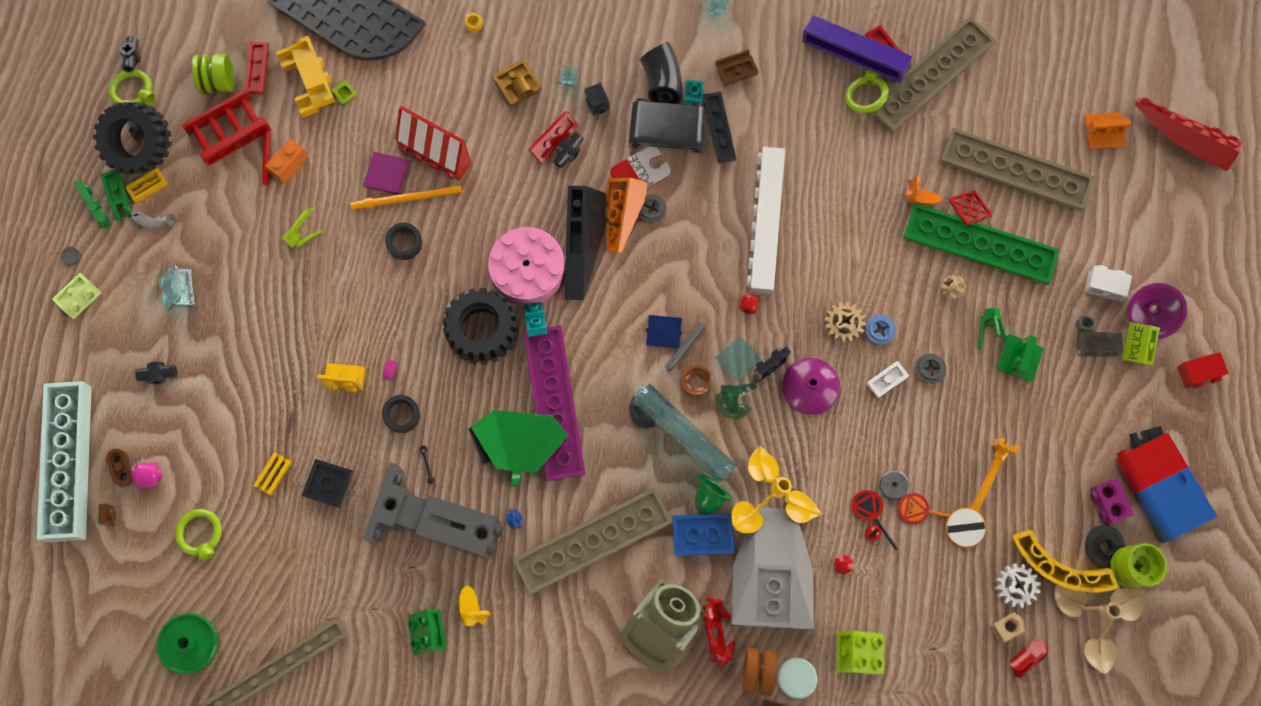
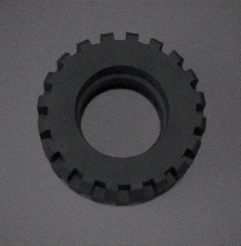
[93,102,172,174]
[443,288,518,365]

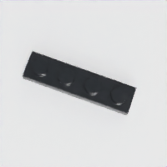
[703,91,736,164]

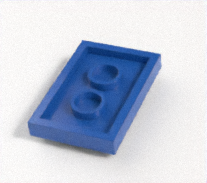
[672,513,734,556]

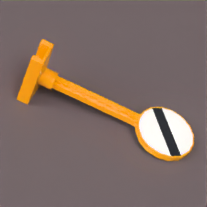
[946,437,1020,547]

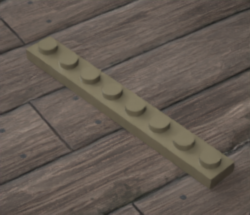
[198,618,349,706]

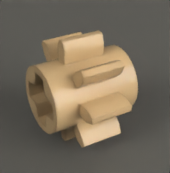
[941,274,966,299]

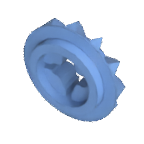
[865,315,896,345]

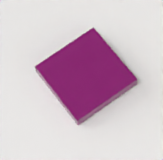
[363,151,410,195]

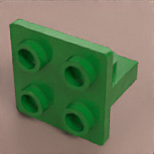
[997,334,1044,383]
[408,609,446,655]

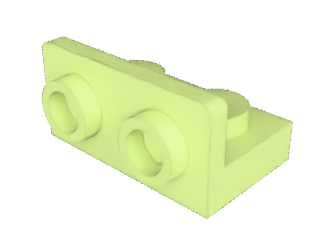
[52,273,101,319]

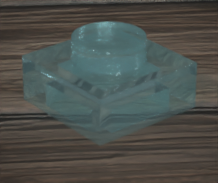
[558,65,580,88]

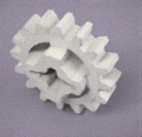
[995,564,1040,608]

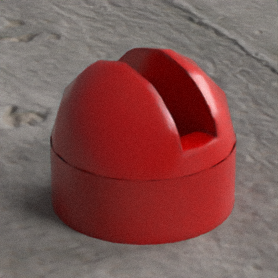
[865,525,881,542]

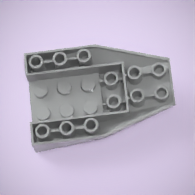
[730,507,814,631]

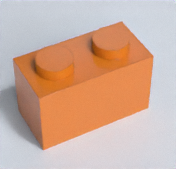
[265,138,308,184]

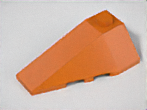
[605,178,648,253]

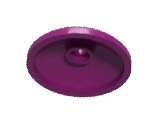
[1127,283,1187,339]
[782,358,840,415]

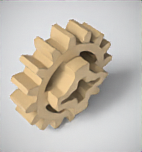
[824,302,866,344]

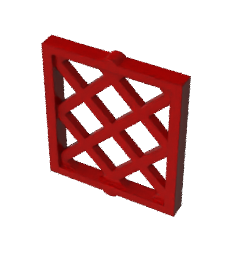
[948,190,993,226]

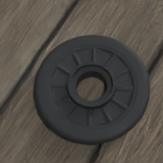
[1085,525,1125,568]

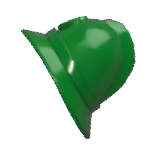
[695,473,732,515]

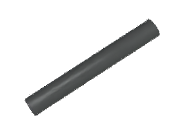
[665,322,705,371]

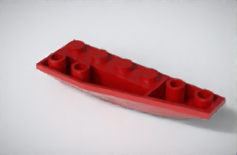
[1135,97,1242,172]

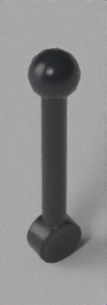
[420,445,435,484]

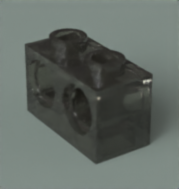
[1076,331,1123,357]

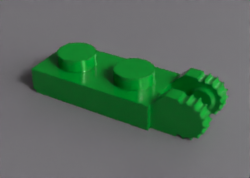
[100,170,132,222]
[74,179,111,228]

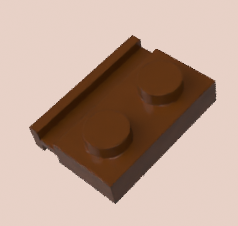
[715,49,759,86]

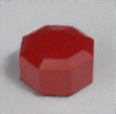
[833,554,854,575]

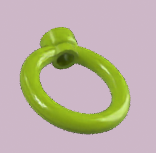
[109,69,156,105]
[845,70,889,113]
[175,509,222,561]

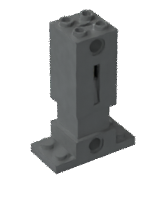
[363,462,503,560]

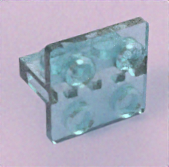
[159,264,195,311]

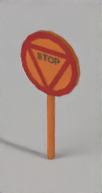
[898,493,950,524]

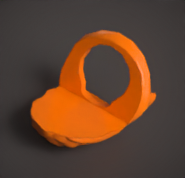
[905,175,943,206]

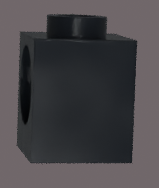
[584,82,610,115]

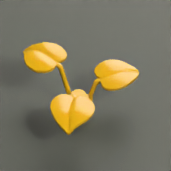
[731,446,821,534]

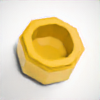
[464,13,483,32]

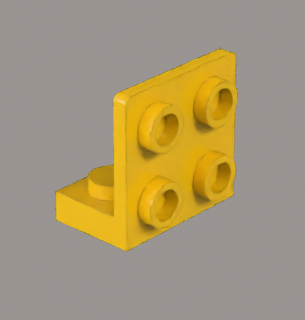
[317,363,366,393]

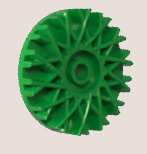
[156,613,220,675]

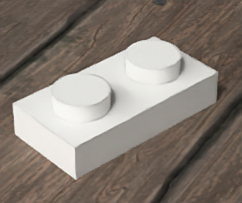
[866,361,909,399]

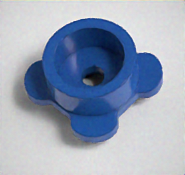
[506,509,523,529]

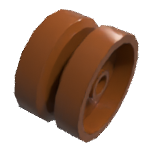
[742,647,777,696]

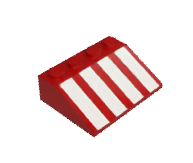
[395,106,471,181]

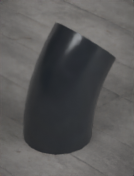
[639,42,682,104]

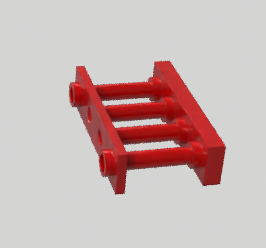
[181,89,272,167]

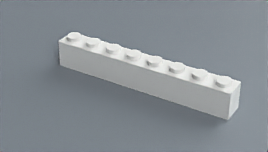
[747,147,785,295]

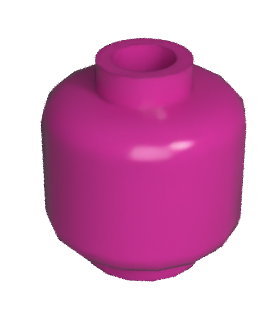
[132,462,162,488]

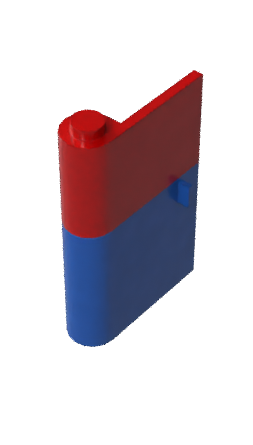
[1115,433,1218,544]

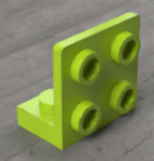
[837,631,884,675]

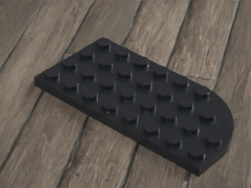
[268,0,426,60]

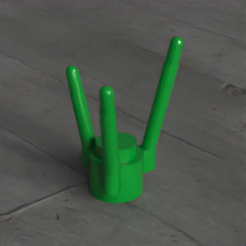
[977,308,1007,349]

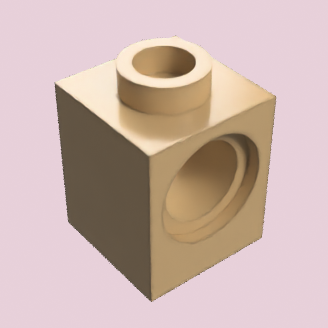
[989,612,1026,643]

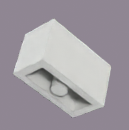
[1084,265,1132,302]

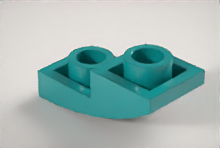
[684,80,704,105]
[524,302,547,337]

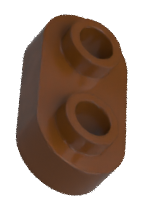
[106,449,132,487]

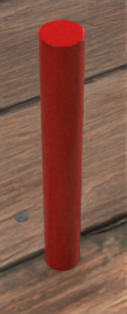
[262,131,271,185]

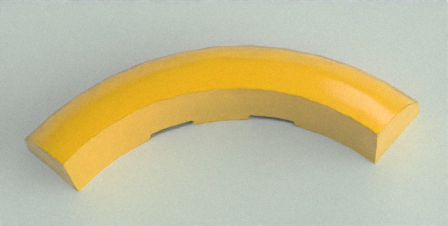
[1012,529,1119,592]

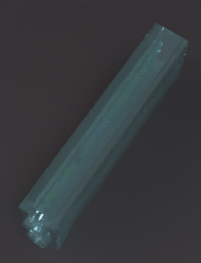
[632,383,737,482]

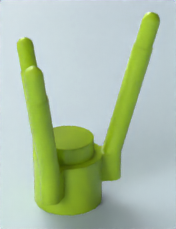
[282,207,322,248]

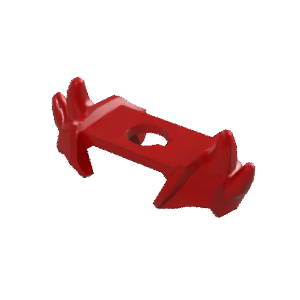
[702,597,736,669]

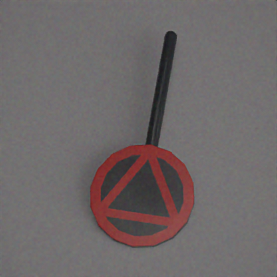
[852,490,898,551]

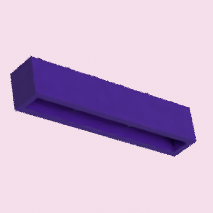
[802,15,912,83]

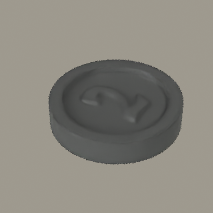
[61,247,81,265]

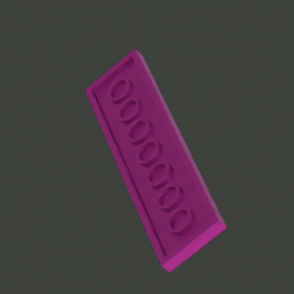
[523,325,586,482]

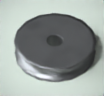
[879,470,910,500]

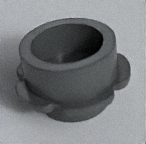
[1076,315,1095,334]

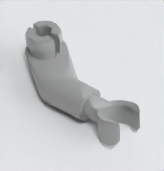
[132,211,175,229]

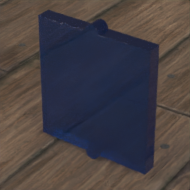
[646,315,682,349]

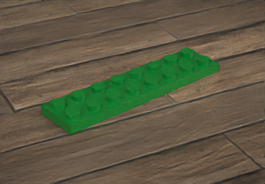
[903,203,1059,285]

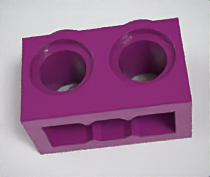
[1090,478,1134,525]

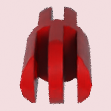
[1009,639,1049,678]

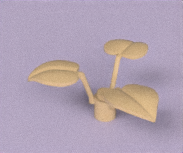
[1054,585,1147,674]

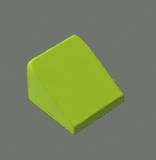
[331,80,357,105]

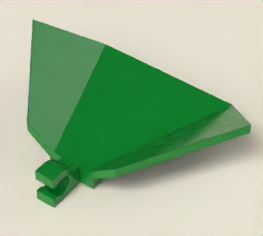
[470,410,568,486]

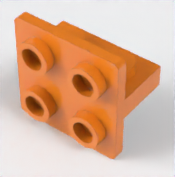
[1084,112,1131,150]

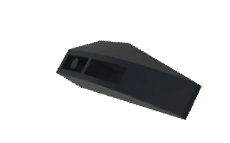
[565,186,606,300]

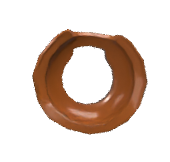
[681,365,711,396]

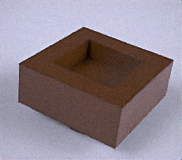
[98,503,116,526]

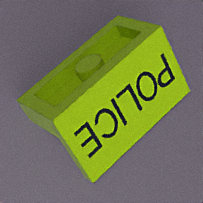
[1122,322,1160,365]

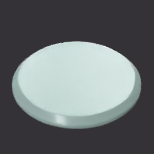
[777,658,817,700]

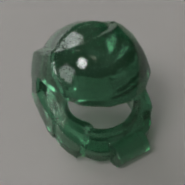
[714,382,757,420]

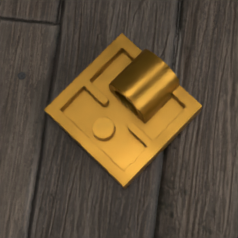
[492,58,542,107]

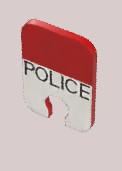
[610,147,671,189]

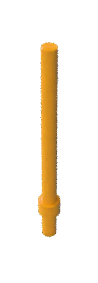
[350,185,462,210]

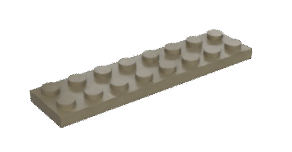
[869,16,996,133]
[940,128,1094,212]
[513,487,673,596]

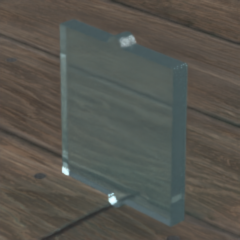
[715,336,761,380]

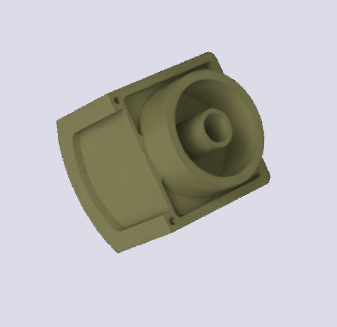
[619,579,705,672]

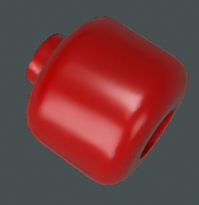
[739,294,760,315]

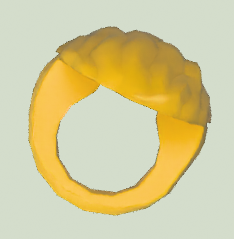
[459,585,490,626]

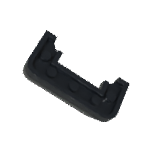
[628,98,706,154]

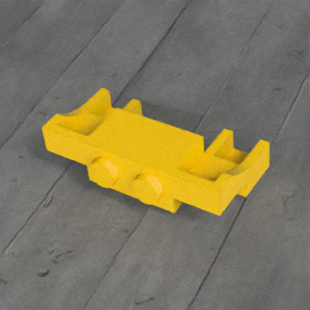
[276,36,335,118]

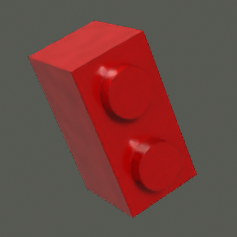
[1177,352,1229,389]

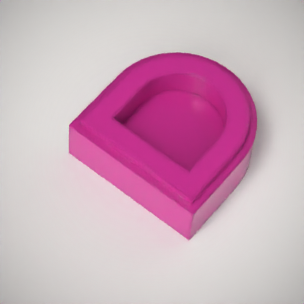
[383,359,398,381]

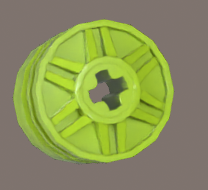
[192,53,234,94]
[1111,543,1167,588]

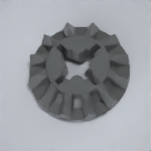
[638,194,666,224]
[915,354,946,384]

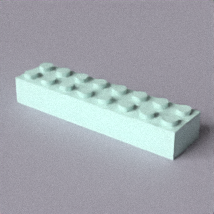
[37,381,92,542]

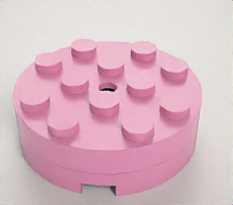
[488,227,565,306]

